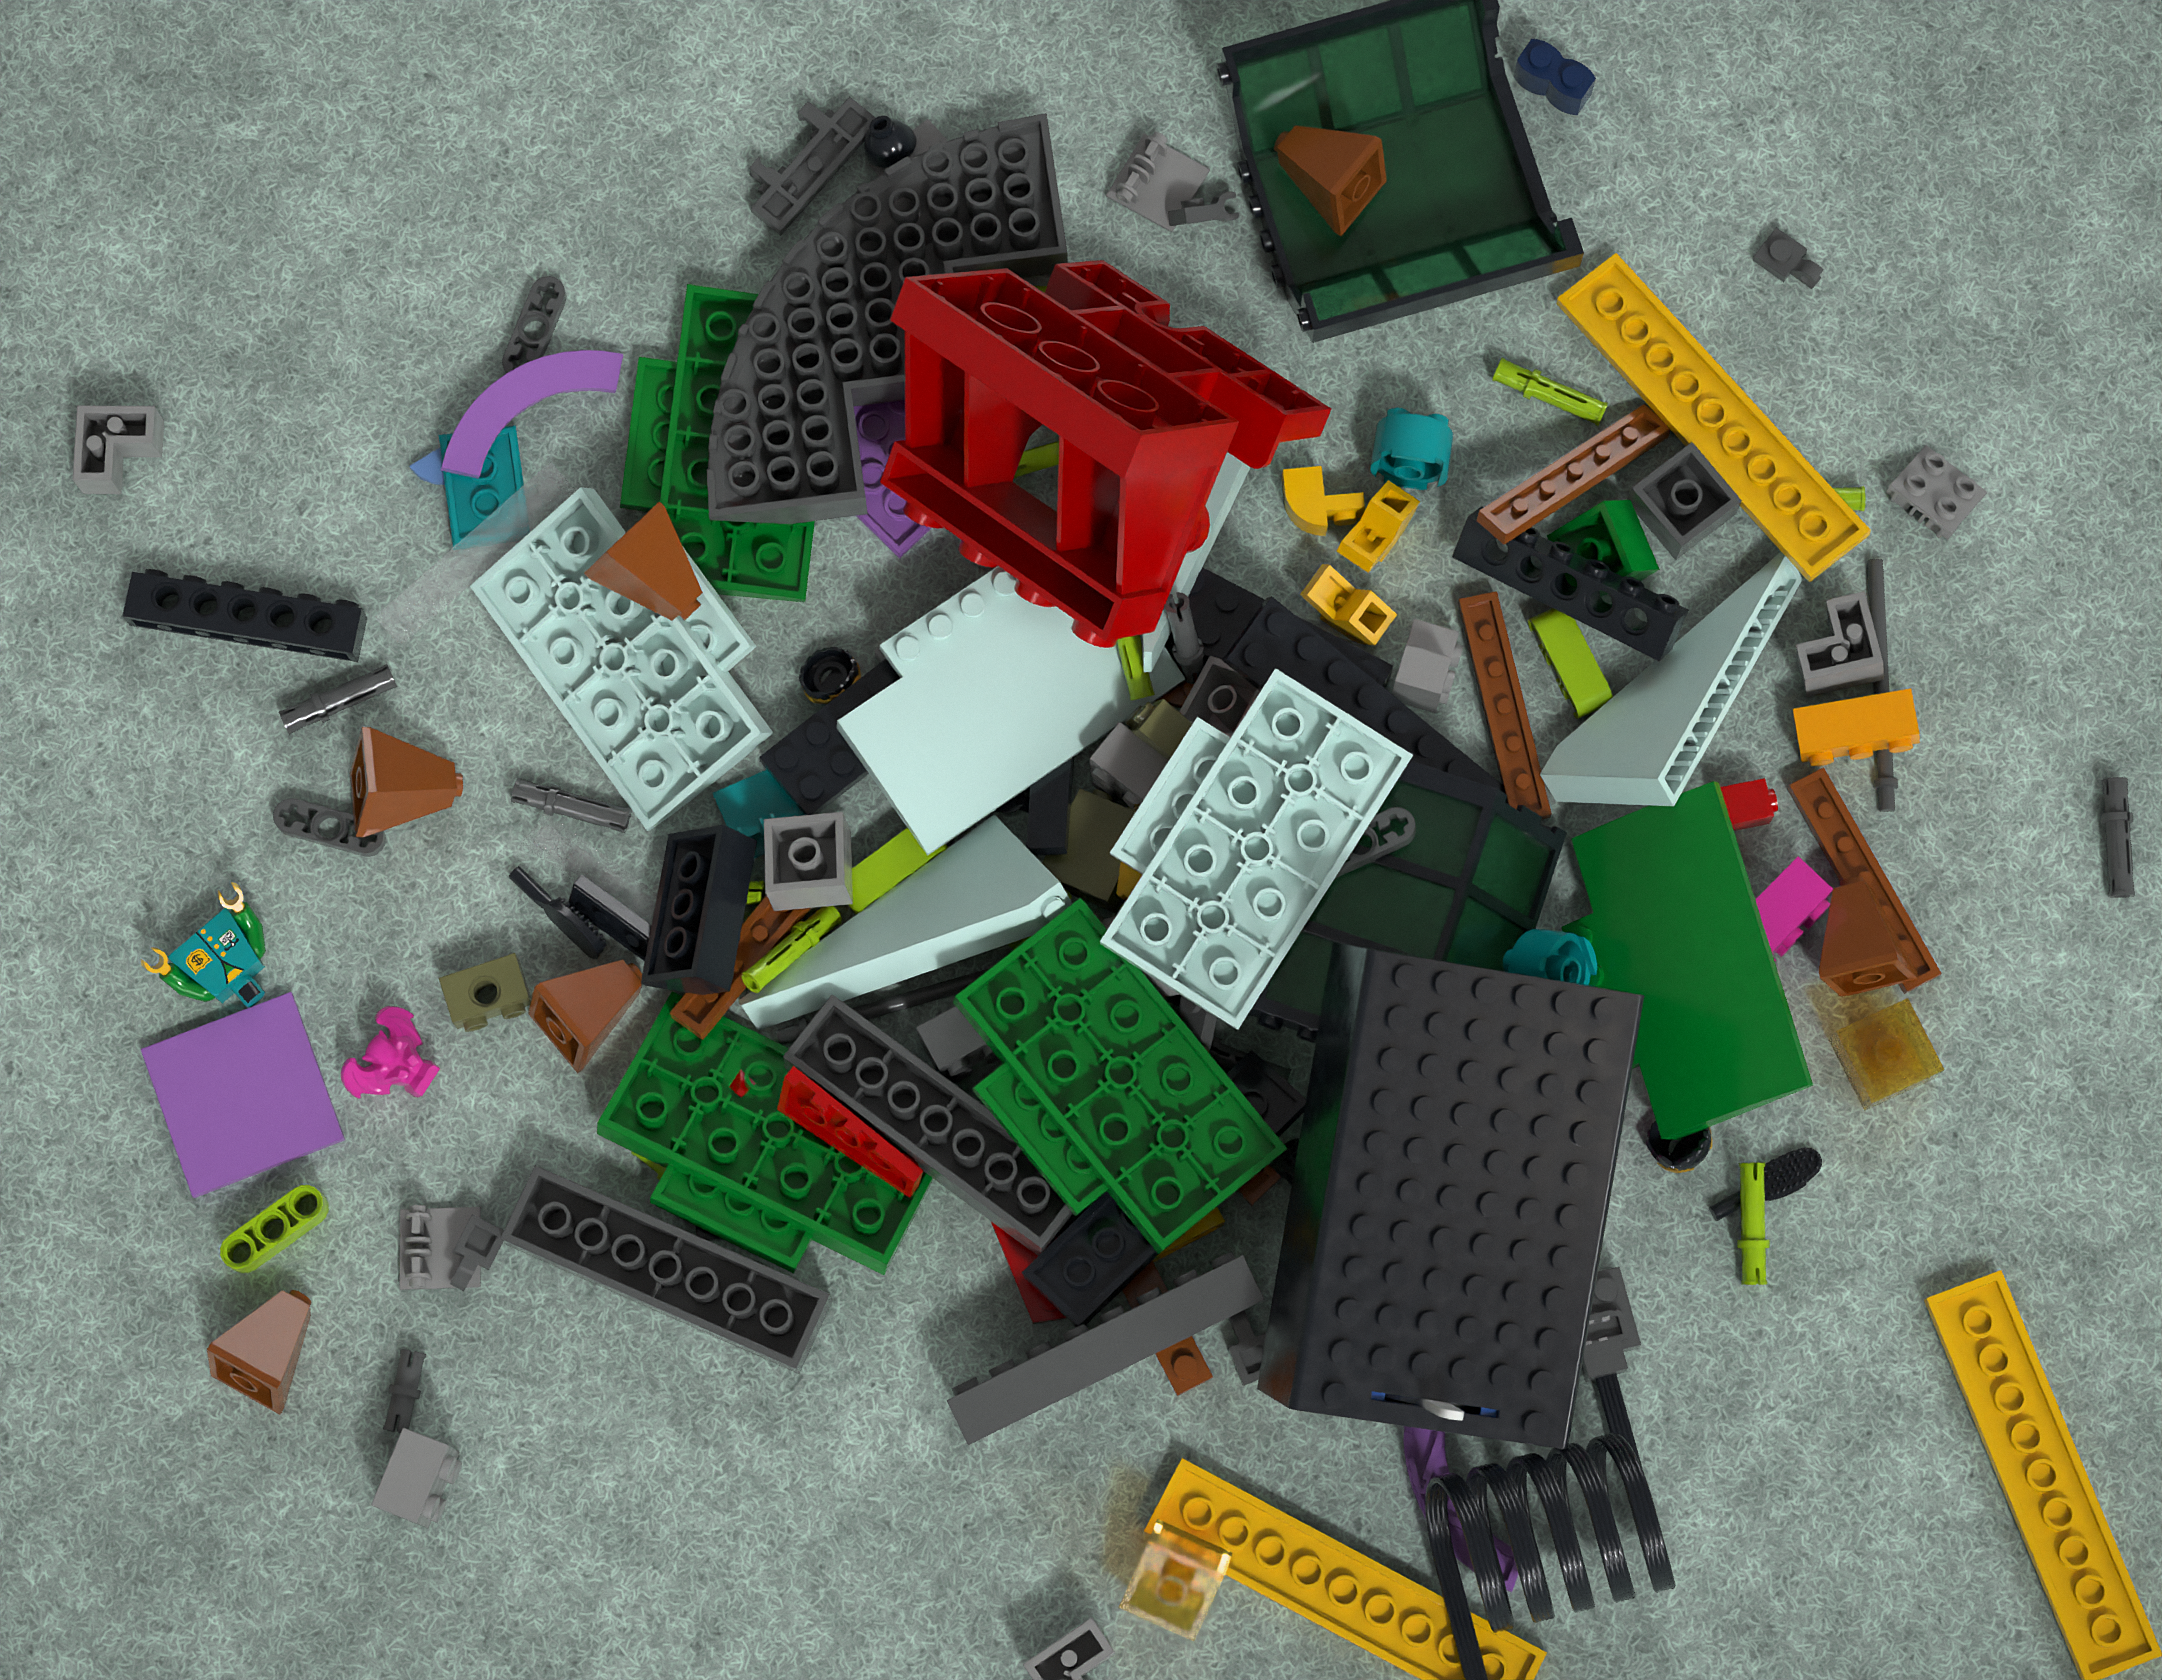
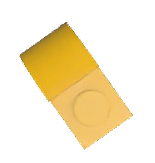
[1282,466,1365,536]
[1337,480,1420,573]
[1300,564,1397,645]

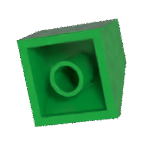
[1547,500,1660,597]

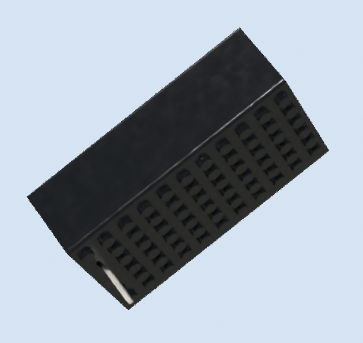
[1257,942,1645,1449]

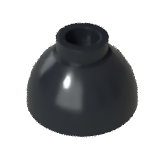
[864,116,917,168]

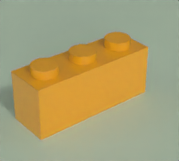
[1793,688,1920,766]

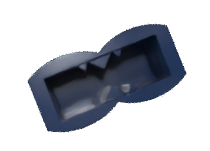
[1513,39,1596,115]

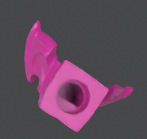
[341,1006,440,1099]

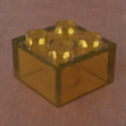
[1829,998,1945,1111]
[1118,1519,1232,1642]

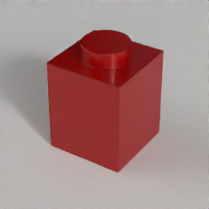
[1720,778,1778,831]

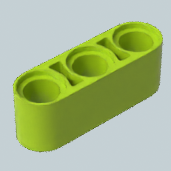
[1528,608,1613,719]
[848,828,948,915]
[220,1185,329,1273]

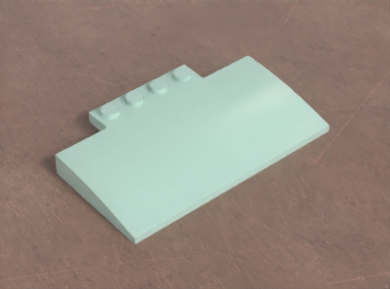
[470,487,773,831]
[836,566,1185,856]
[1100,668,1413,1030]

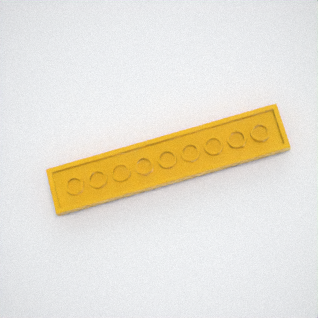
[1556,253,1871,582]
[1924,1270,2162,1680]
[1144,1458,1547,1680]

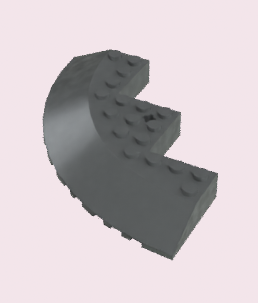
[707,113,1068,524]

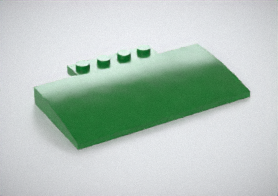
[620,284,815,602]
[1561,781,1813,1140]
[953,898,1287,1254]
[597,991,933,1275]

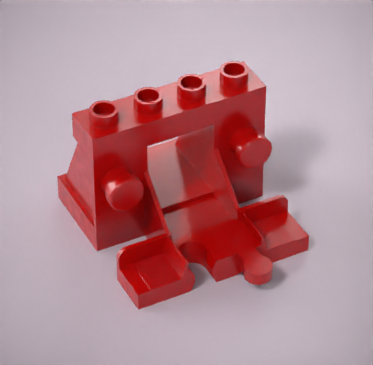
[880,260,1332,648]

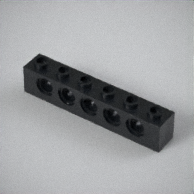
[1452,506,1689,662]
[122,569,367,662]

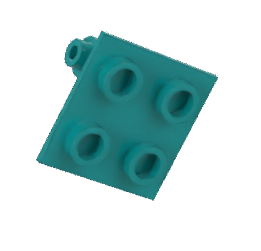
[712,770,805,859]

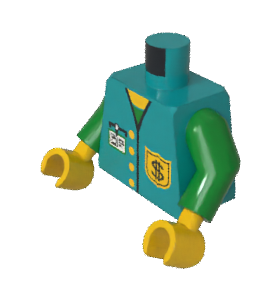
[141,882,266,1008]

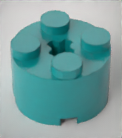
[1370,408,1453,490]
[1503,929,1597,985]

